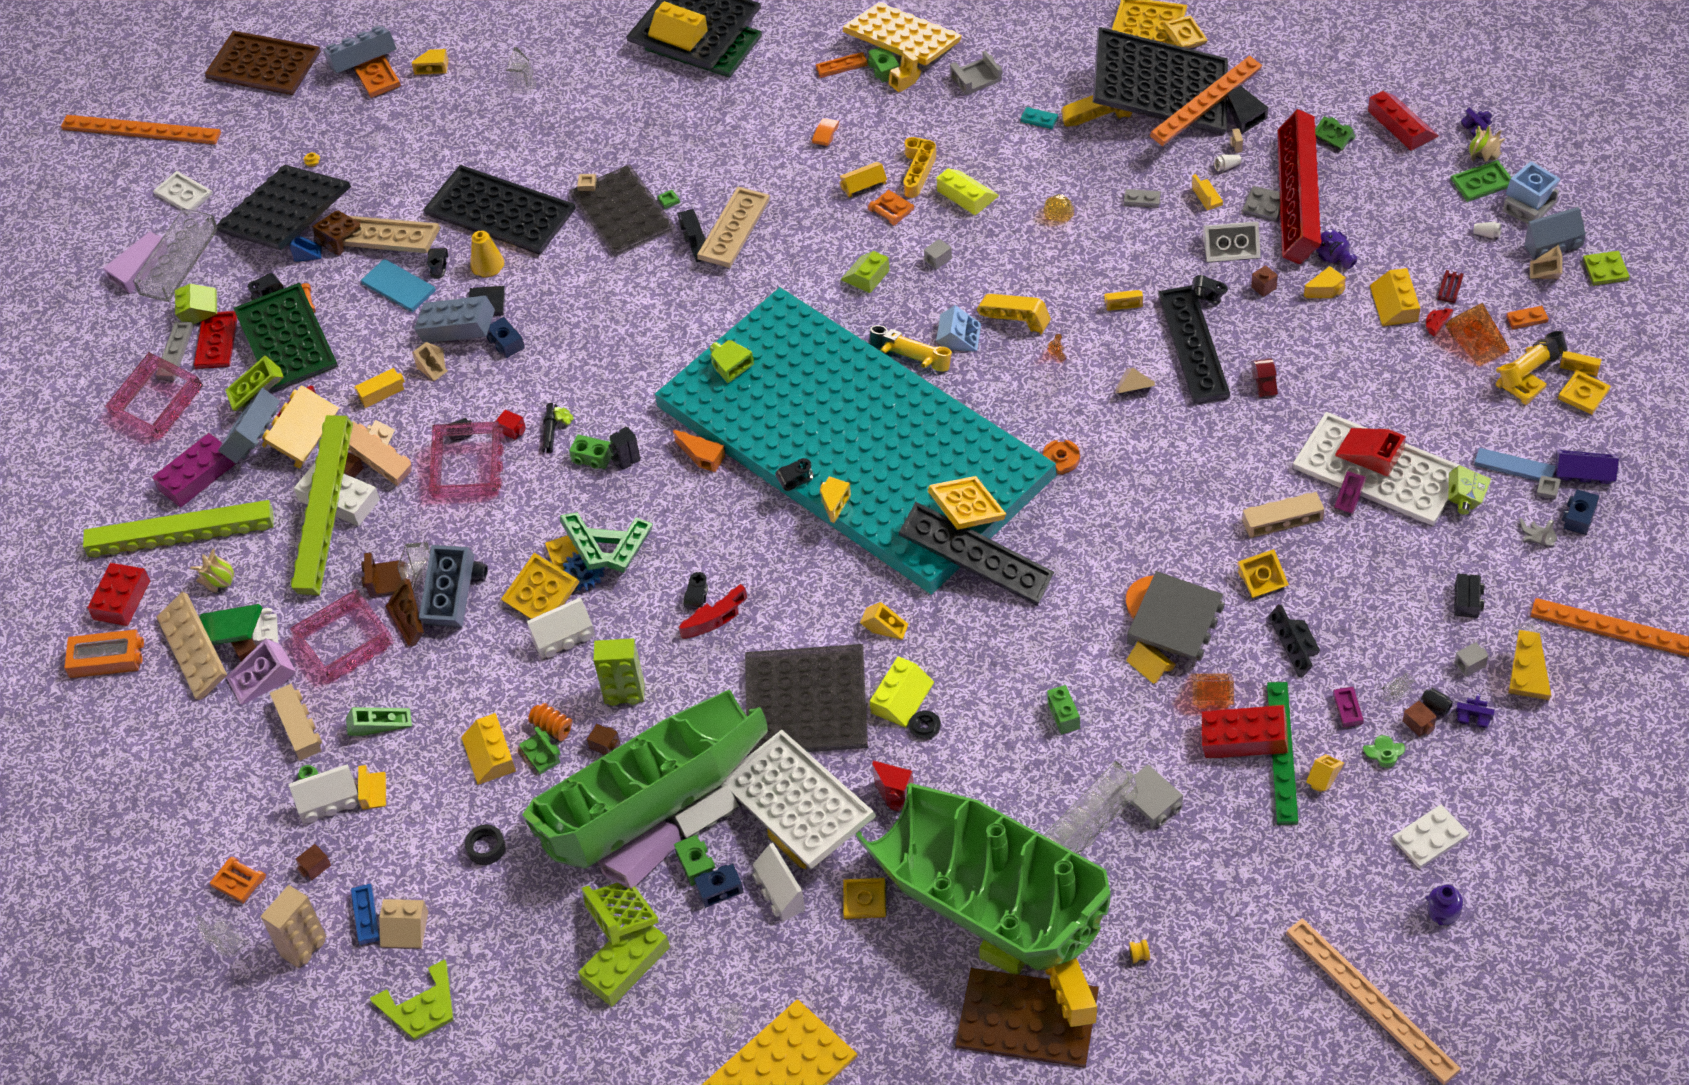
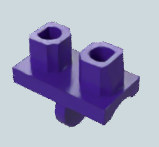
[1461,107,1492,137]
[1456,693,1495,729]

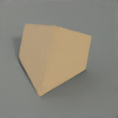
[1530,244,1562,279]
[412,342,448,381]
[1115,368,1155,393]

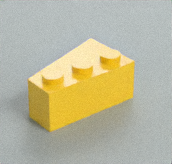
[1508,630,1551,700]

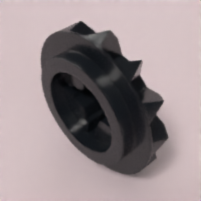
[909,710,941,740]

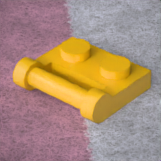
[1495,373,1547,405]

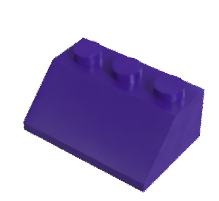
[1555,449,1619,484]

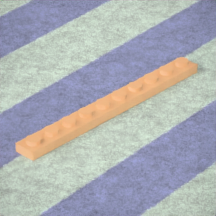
[1286,918,1461,1085]

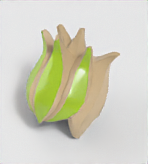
[1468,126,1505,162]
[190,548,234,593]

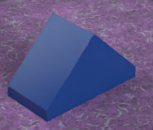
[289,235,322,262]

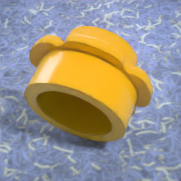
[303,152,320,167]

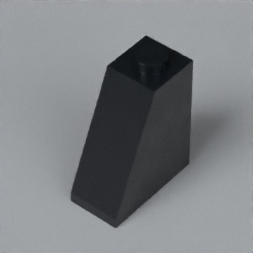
[1227,85,1268,134]

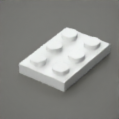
[1392,804,1469,869]

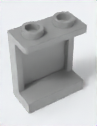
[950,51,1003,96]
[1503,189,1559,224]
[1118,765,1183,829]

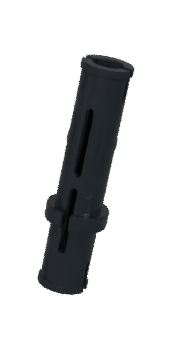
[541,403,558,453]

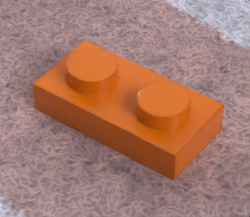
[1506,305,1549,330]

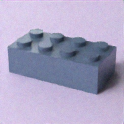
[323,25,397,73]
[414,296,495,343]
[218,388,280,463]
[419,545,475,628]

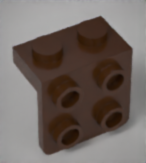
[312,210,361,256]
[361,552,407,597]

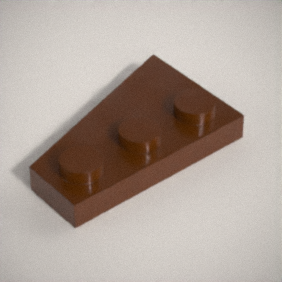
[385,578,424,646]

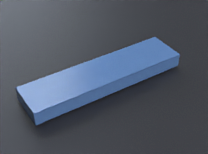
[1474,448,1556,481]

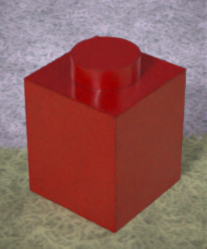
[495,409,526,440]

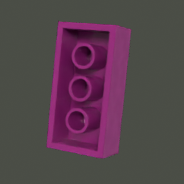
[152,433,237,508]

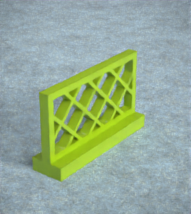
[581,882,659,945]

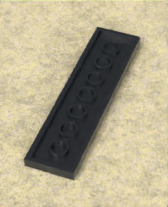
[1158,285,1230,404]
[898,502,1054,606]

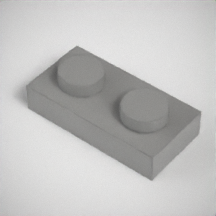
[1124,189,1161,208]

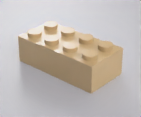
[260,885,327,968]

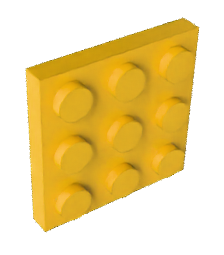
[927,476,1006,530]
[501,553,580,619]

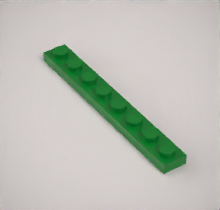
[1267,682,1298,825]

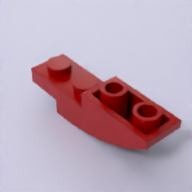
[679,584,747,639]

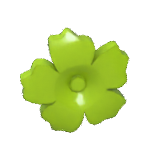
[553,407,574,426]

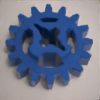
[563,552,605,591]

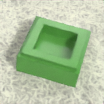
[657,190,680,210]

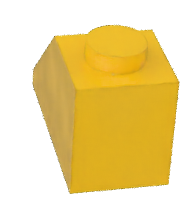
[411,49,449,75]
[1304,266,1346,298]
[820,476,851,523]
[860,602,909,640]
[1306,754,1345,792]

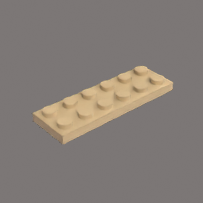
[697,186,770,268]
[342,216,440,253]
[156,592,227,700]

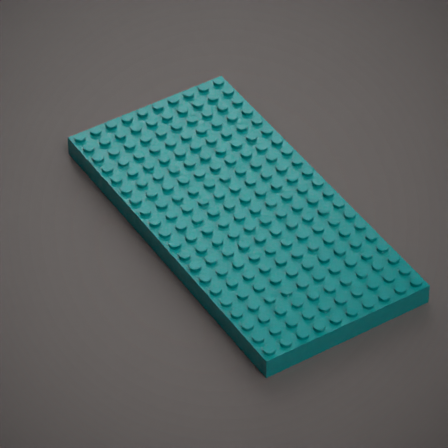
[655,287,1056,595]

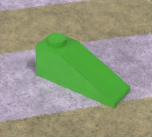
[346,707,412,736]

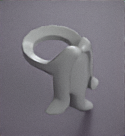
[1519,518,1557,547]

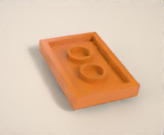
[353,55,401,98]

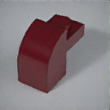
[1251,358,1278,397]

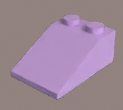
[226,638,296,705]

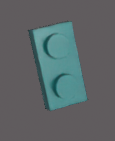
[1020,107,1058,130]

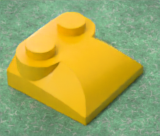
[1237,549,1289,598]

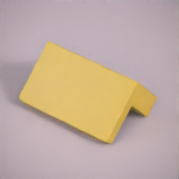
[1192,174,1223,211]
[1104,290,1143,311]
[1560,351,1602,377]
[1126,641,1176,684]
[358,765,386,810]

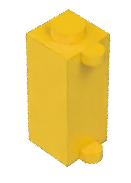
[839,162,887,198]
[354,368,405,408]

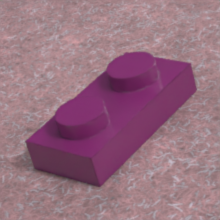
[1334,471,1367,514]
[1333,687,1364,728]

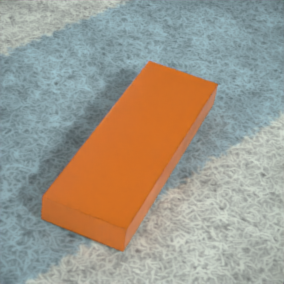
[815,52,868,78]

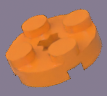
[1043,440,1080,475]

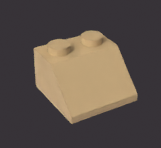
[379,899,429,949]

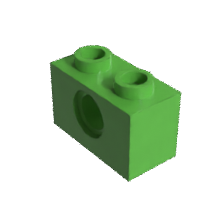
[867,47,900,83]
[674,835,716,886]

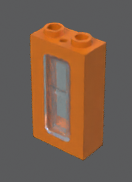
[64,629,144,678]

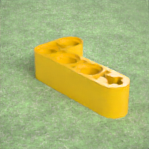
[1061,95,1132,127]
[903,137,937,198]
[977,294,1051,335]

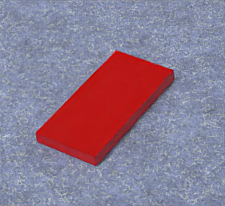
[194,311,238,369]

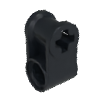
[427,248,448,279]
[247,273,284,300]
[1192,275,1228,305]
[775,458,814,491]
[683,572,708,609]

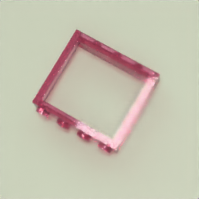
[105,352,203,440]
[429,421,504,498]
[289,589,394,683]

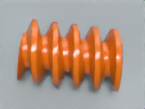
[528,703,573,742]

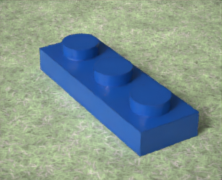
[351,883,380,945]

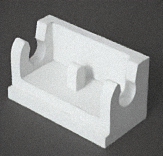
[253,608,278,647]

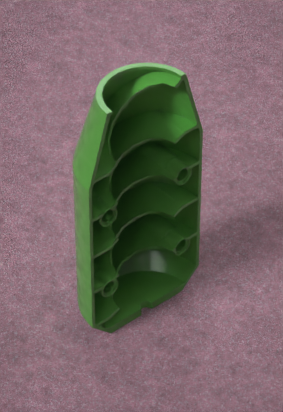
[522,690,768,869]
[856,783,1111,970]

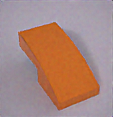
[812,118,839,146]

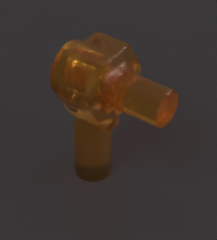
[1047,334,1067,362]

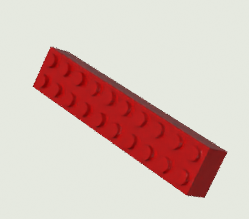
[1277,109,1322,264]

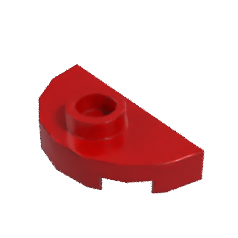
[1426,308,1454,337]

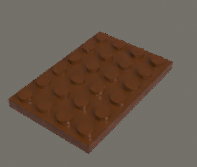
[204,30,321,95]
[955,967,1099,1068]

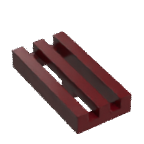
[1437,270,1464,303]

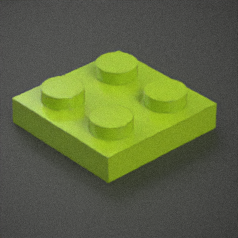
[1583,250,1630,286]

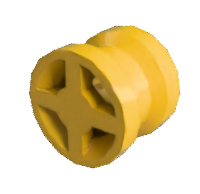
[1128,939,1150,963]

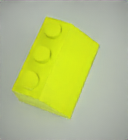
[936,168,999,216]
[870,656,934,728]

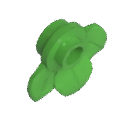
[1363,735,1405,768]

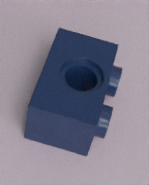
[486,317,525,358]
[1562,489,1599,535]
[694,863,744,908]

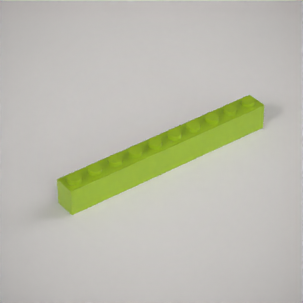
[291,415,353,596]
[83,500,274,558]

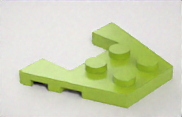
[370,959,454,1041]

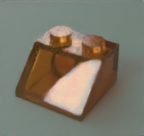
[1191,673,1234,708]

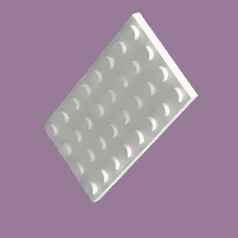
[1292,412,1466,526]
[723,730,876,869]

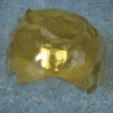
[1043,194,1075,222]

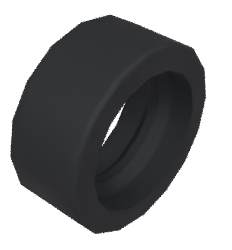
[465,824,506,865]

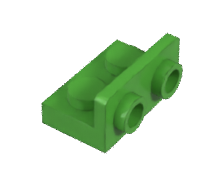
[1315,116,1355,150]
[519,726,561,775]

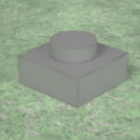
[1537,476,1561,499]

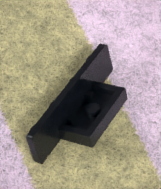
[677,209,706,262]
[1269,604,1320,677]

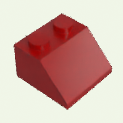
[872,760,914,812]

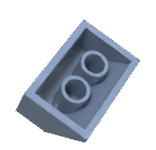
[1524,207,1586,260]

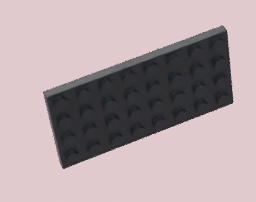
[423,165,576,255]

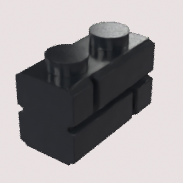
[608,427,641,469]
[1454,573,1485,618]

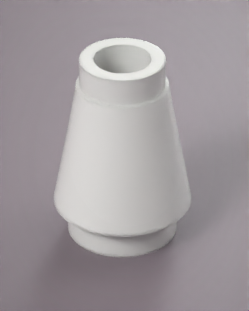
[1214,155,1241,172]
[1473,221,1501,239]

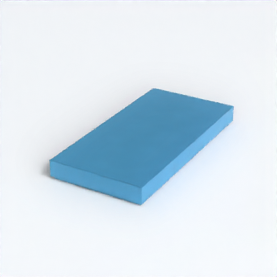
[361,259,436,313]

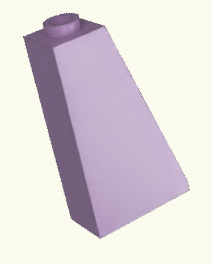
[104,231,166,293]
[598,821,682,890]

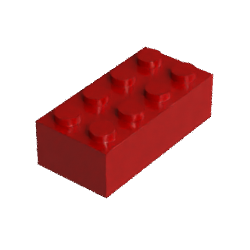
[1202,705,1288,758]

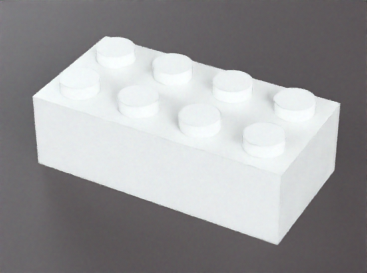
[294,463,380,526]

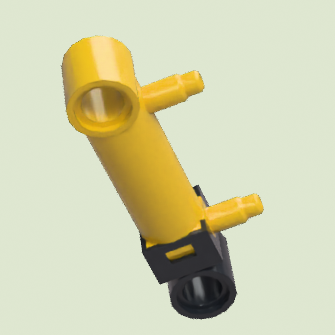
[868,325,952,372]
[1496,331,1568,388]

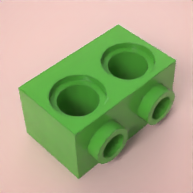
[569,434,613,469]
[1047,685,1080,735]

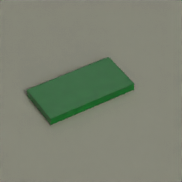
[199,604,263,645]

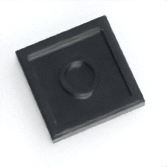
[469,285,505,316]

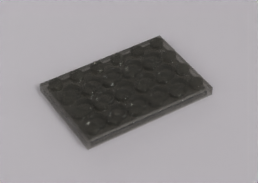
[569,164,676,258]

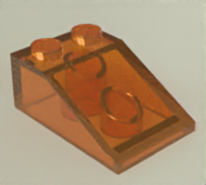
[1445,302,1510,366]

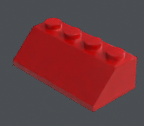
[1368,90,1439,151]

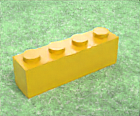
[1045,958,1097,1027]

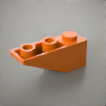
[673,429,725,472]

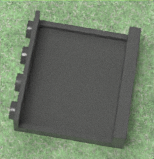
[1127,571,1225,667]

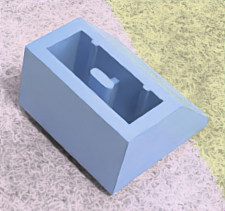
[936,305,981,351]

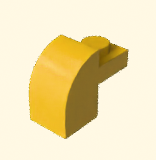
[888,50,921,92]

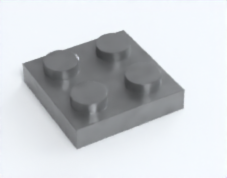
[1242,186,1280,221]

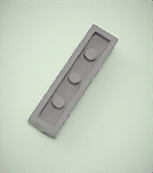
[156,322,193,381]

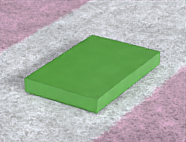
[1450,160,1511,202]

